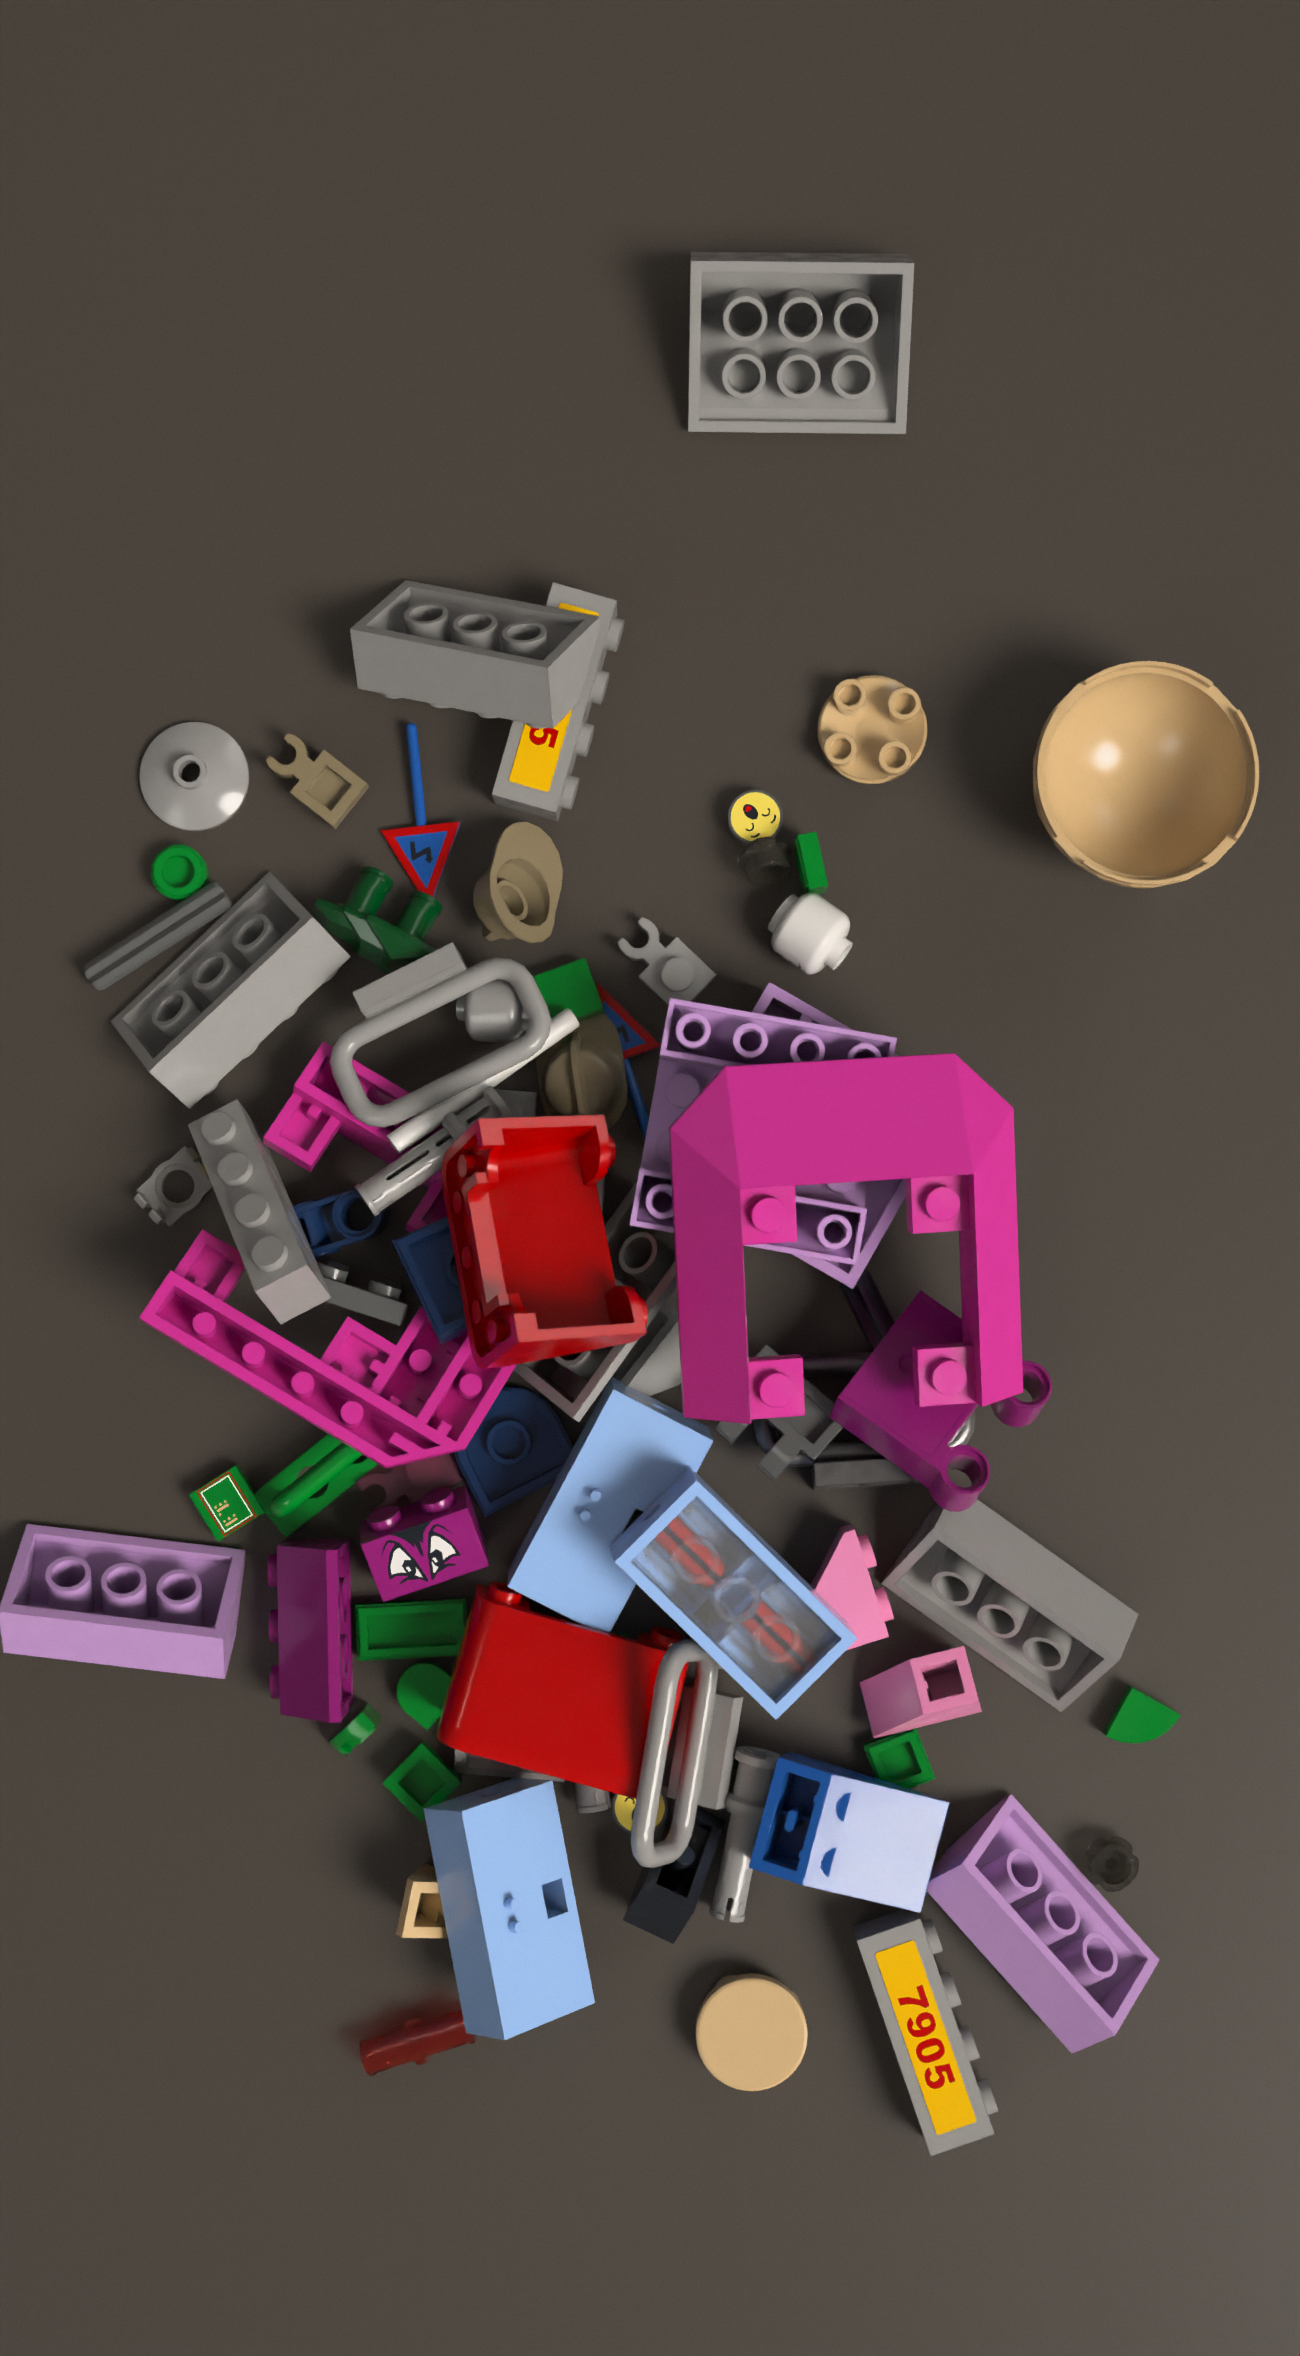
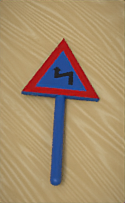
[380,723,461,897]
[597,982,661,1140]

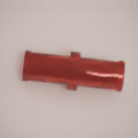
[359,2008,477,2077]

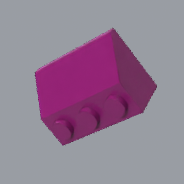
[268,1538,354,1723]

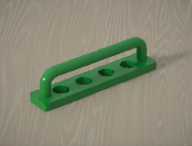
[254,1434,378,1536]

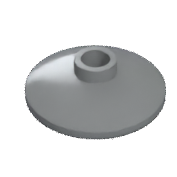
[140,722,249,831]

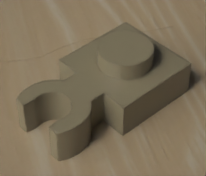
[266,733,369,830]

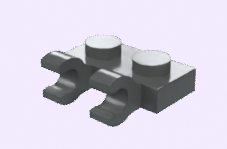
[317,1260,412,1326]
[715,1344,843,1482]

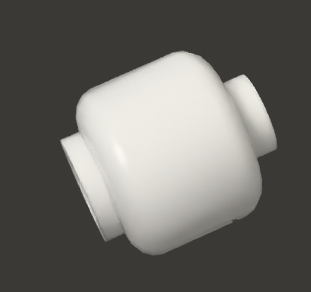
[768,892,853,975]

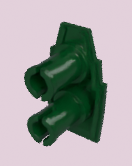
[314,866,443,975]

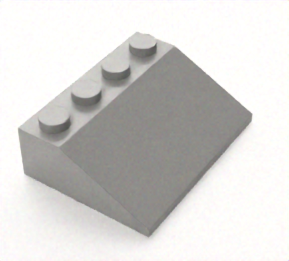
[688,252,914,434]

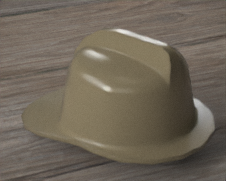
[472,822,563,943]
[535,1013,628,1130]

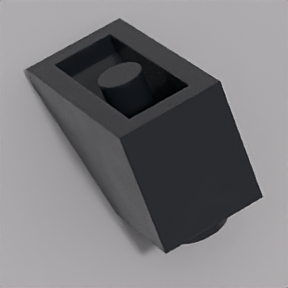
[623,1799,725,1944]

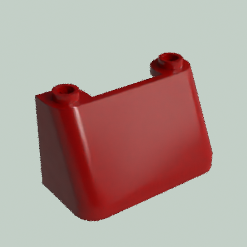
[441,1115,648,1369]
[436,1582,689,1799]

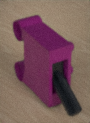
[829,1270,1052,1512]

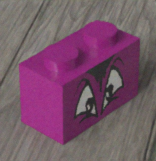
[360,1485,489,1602]

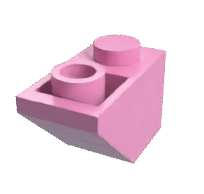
[810,1524,894,1650]
[860,1646,982,1738]

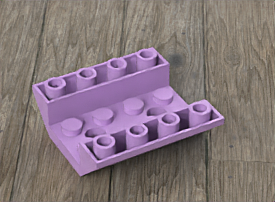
[630,998,897,1265]

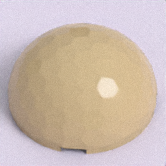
[1033,661,1259,888]

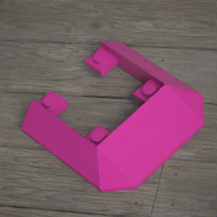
[139,1041,517,1468]
[669,1053,1023,1424]

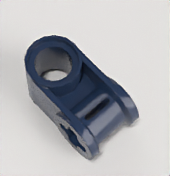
[293,1190,390,1259]

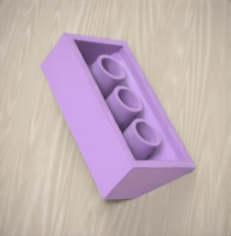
[0,1524,246,1679]
[927,1794,1160,2053]

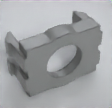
[134,1146,213,1227]

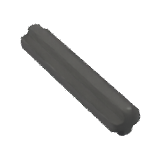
[83,882,232,991]

